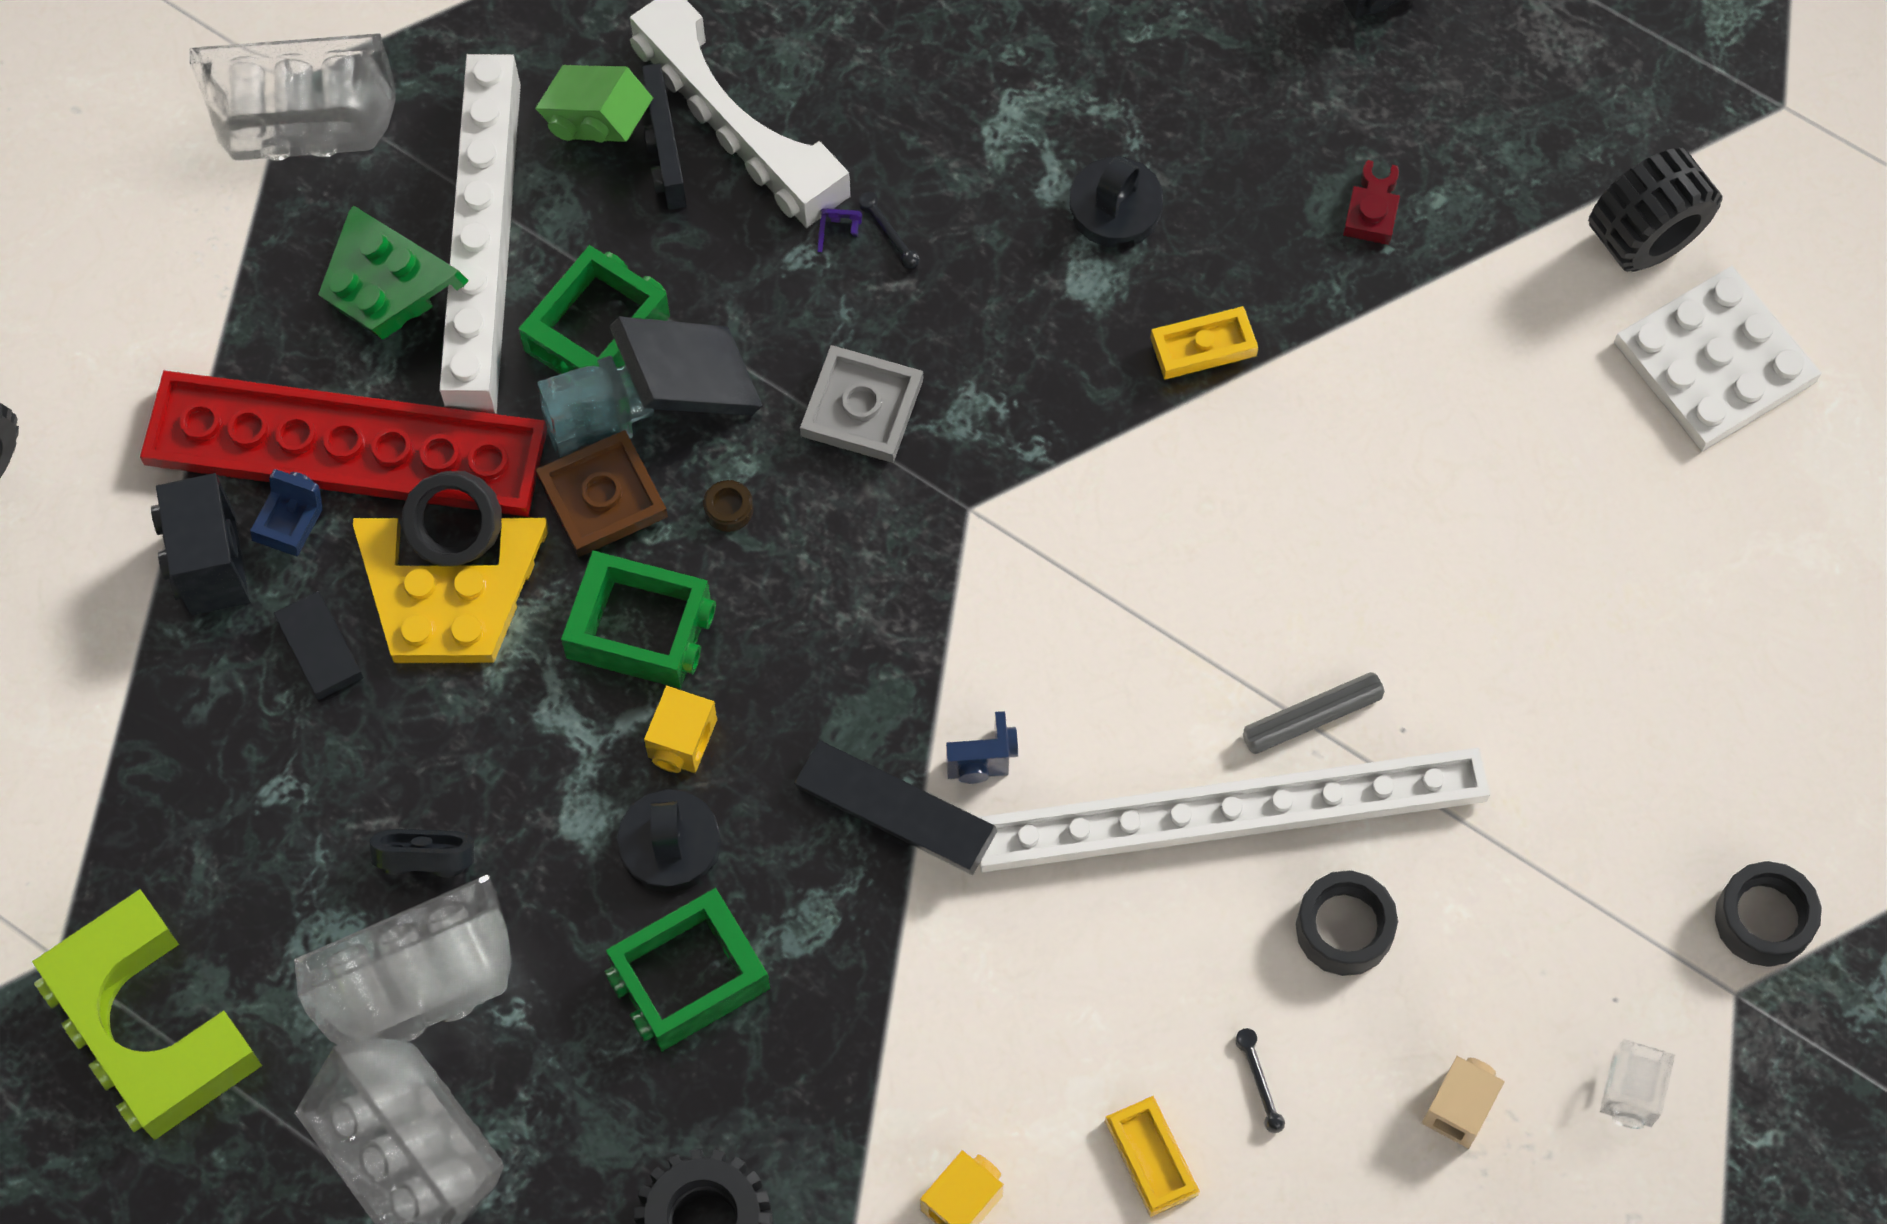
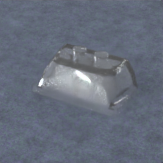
[190,33,396,161]
[294,874,512,1056]
[295,1038,504,1224]

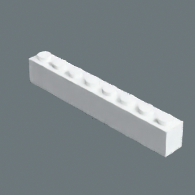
[440,54,521,414]

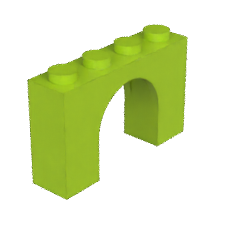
[32,889,263,1140]

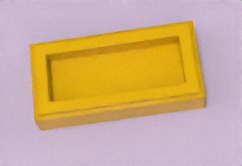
[1105,1095,1200,1217]

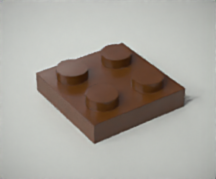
[536,430,668,558]

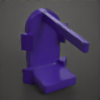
[817,209,862,252]

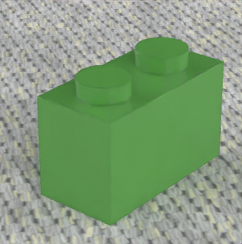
[536,65,653,142]

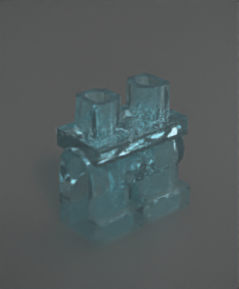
[537,355,654,459]

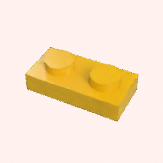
[1150,306,1258,379]

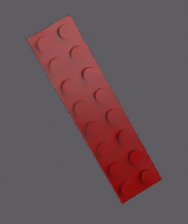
[140,370,547,517]

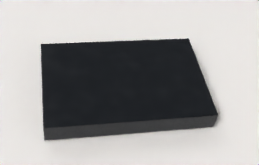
[609,316,763,416]

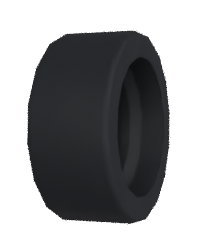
[402,471,502,566]
[1715,861,1822,967]
[1295,870,1398,976]

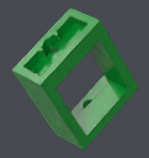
[518,245,670,400]
[561,551,716,689]
[604,888,771,1052]

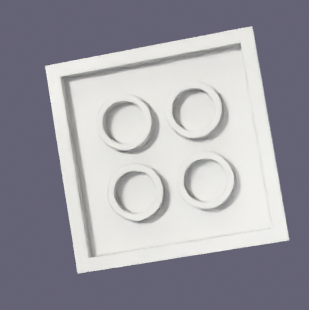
[1614,266,1822,452]

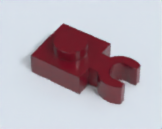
[1343,160,1400,245]

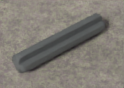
[1243,672,1385,754]

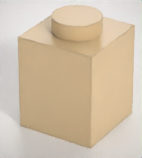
[1422,1056,1505,1149]

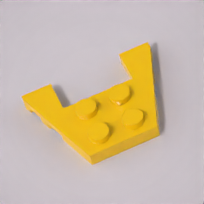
[353,518,548,663]

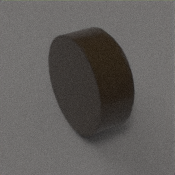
[703,480,753,532]

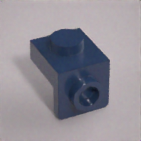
[250,469,323,557]
[946,711,1018,784]

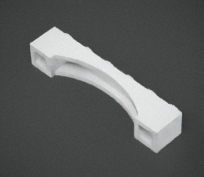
[630,0,851,228]

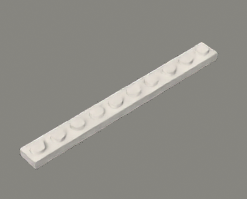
[979,747,1490,873]

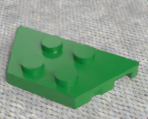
[318,206,469,340]

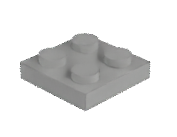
[800,345,923,463]

